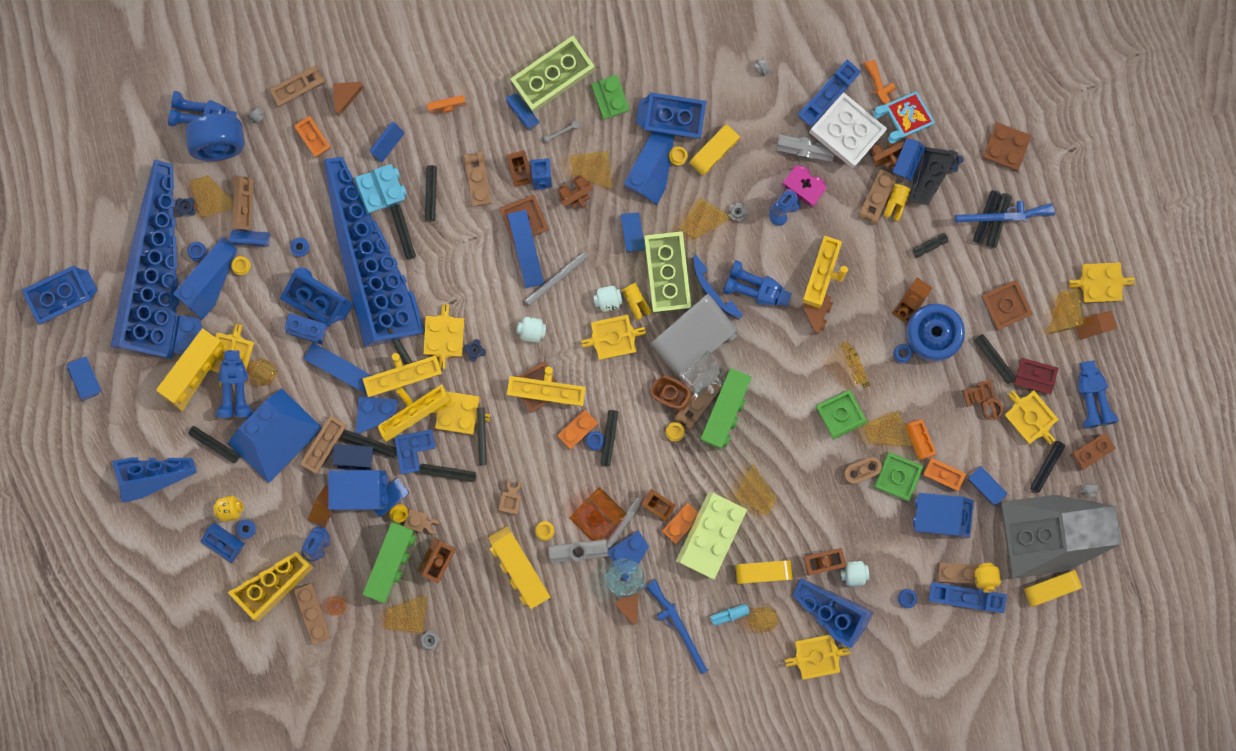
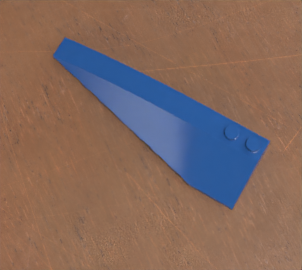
[324,157,425,347]
[111,159,179,359]

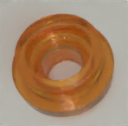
[327,596,347,615]

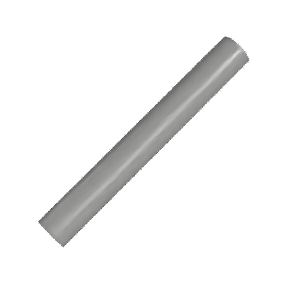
[607,497,643,548]

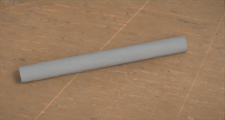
[525,252,588,306]

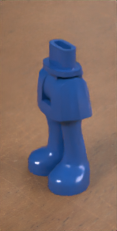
[168,91,237,127]
[769,189,800,226]
[723,260,792,307]
[215,350,252,418]
[1078,360,1119,429]
[301,527,330,562]

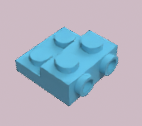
[354,164,407,214]

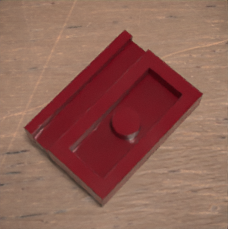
[1014,358,1059,395]

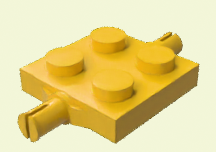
[1069,262,1135,302]
[423,304,464,369]
[581,315,646,360]
[210,323,255,387]
[1004,390,1059,445]
[431,392,490,435]
[784,635,851,680]

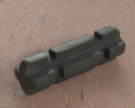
[912,233,949,258]

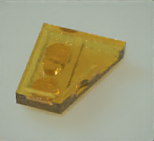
[570,151,612,188]
[190,175,233,218]
[679,197,730,240]
[1048,288,1085,334]
[840,341,870,389]
[862,411,912,446]
[734,465,777,516]
[385,596,428,633]

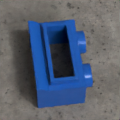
[284,313,328,345]

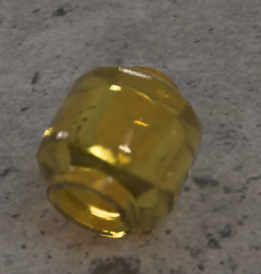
[247,358,277,386]
[748,606,778,633]

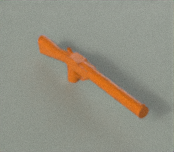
[863,60,913,141]

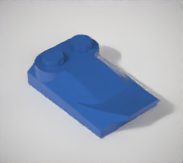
[636,92,707,139]
[22,265,97,325]
[279,267,353,327]

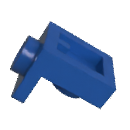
[530,158,552,190]

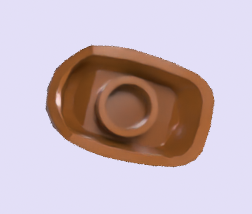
[651,375,691,411]

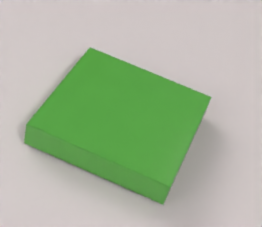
[816,390,868,440]
[874,452,924,502]

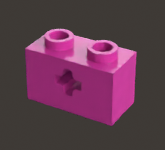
[782,165,827,208]

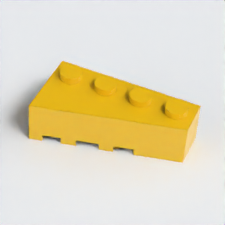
[156,328,224,412]
[488,526,550,609]
[228,551,314,622]

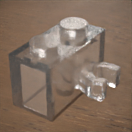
[679,350,725,398]

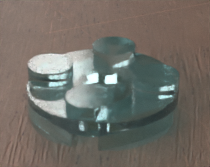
[605,558,644,598]

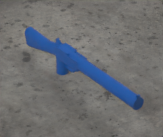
[954,201,1055,224]
[646,579,709,674]

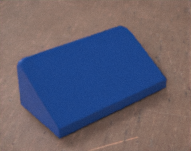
[506,93,540,131]
[370,122,404,162]
[893,138,925,181]
[620,213,645,253]
[229,230,270,247]
[967,466,1008,507]
[374,478,410,517]
[200,523,245,563]

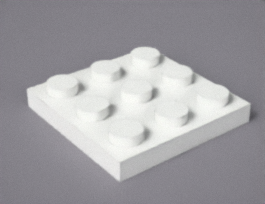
[809,92,887,169]

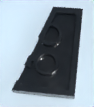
[908,147,959,206]

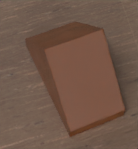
[333,82,364,116]
[506,150,532,187]
[1075,311,1117,340]
[308,485,334,528]
[641,489,676,521]
[615,585,639,624]

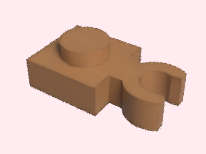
[499,479,522,515]
[404,509,440,534]

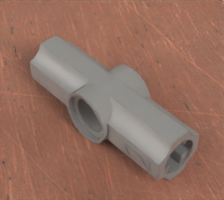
[776,135,834,163]
[549,539,609,563]

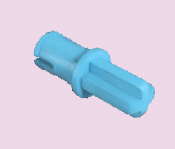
[710,603,750,626]

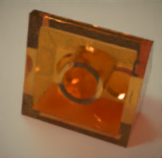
[569,487,627,541]

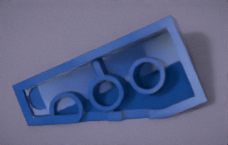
[624,132,675,205]
[173,237,237,320]
[112,457,197,503]
[792,578,874,648]

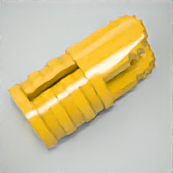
[884,184,911,222]
[621,283,652,320]

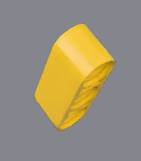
[689,124,741,176]
[735,560,793,584]
[1024,569,1082,607]

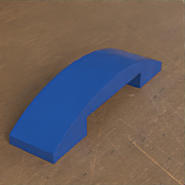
[797,59,862,128]
[508,210,544,288]
[693,255,743,320]
[303,343,372,395]
[928,582,1007,613]

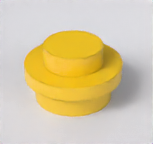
[669,146,688,166]
[231,256,251,275]
[665,422,685,442]
[389,504,408,523]
[535,521,554,541]

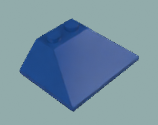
[228,388,322,483]

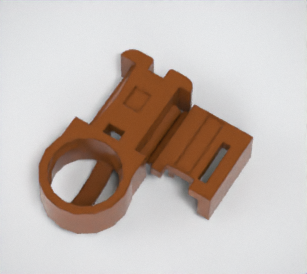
[962,380,1003,420]

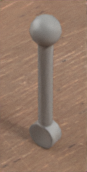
[543,121,579,143]

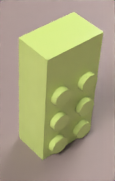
[510,36,596,113]
[644,231,691,313]
[675,492,747,579]

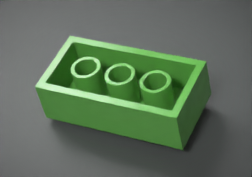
[699,368,752,450]
[363,522,417,604]

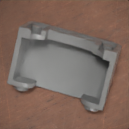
[650,294,738,381]

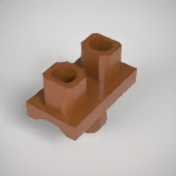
[871,140,904,168]
[557,175,593,209]

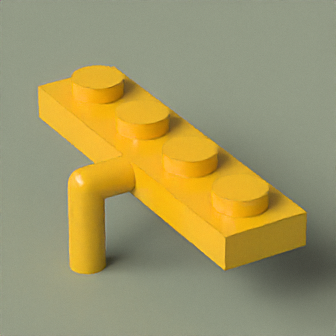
[802,235,848,308]
[363,353,442,397]
[507,367,586,407]
[378,384,450,442]

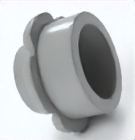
[755,58,770,76]
[247,107,265,124]
[729,203,747,221]
[1080,484,1100,497]
[420,631,439,650]

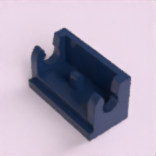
[332,444,374,470]

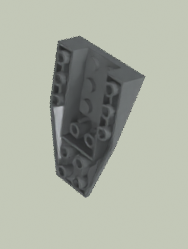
[998,495,1121,579]

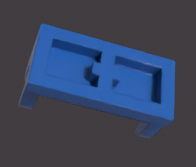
[66,356,102,402]

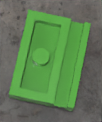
[591,75,630,120]

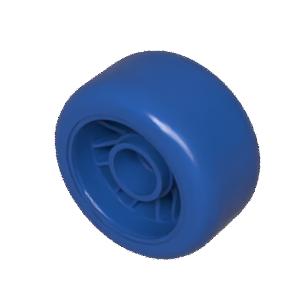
[185,114,245,162]
[906,304,965,362]

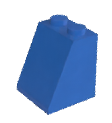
[328,470,389,511]
[913,493,974,538]

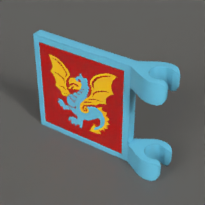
[873,91,935,144]

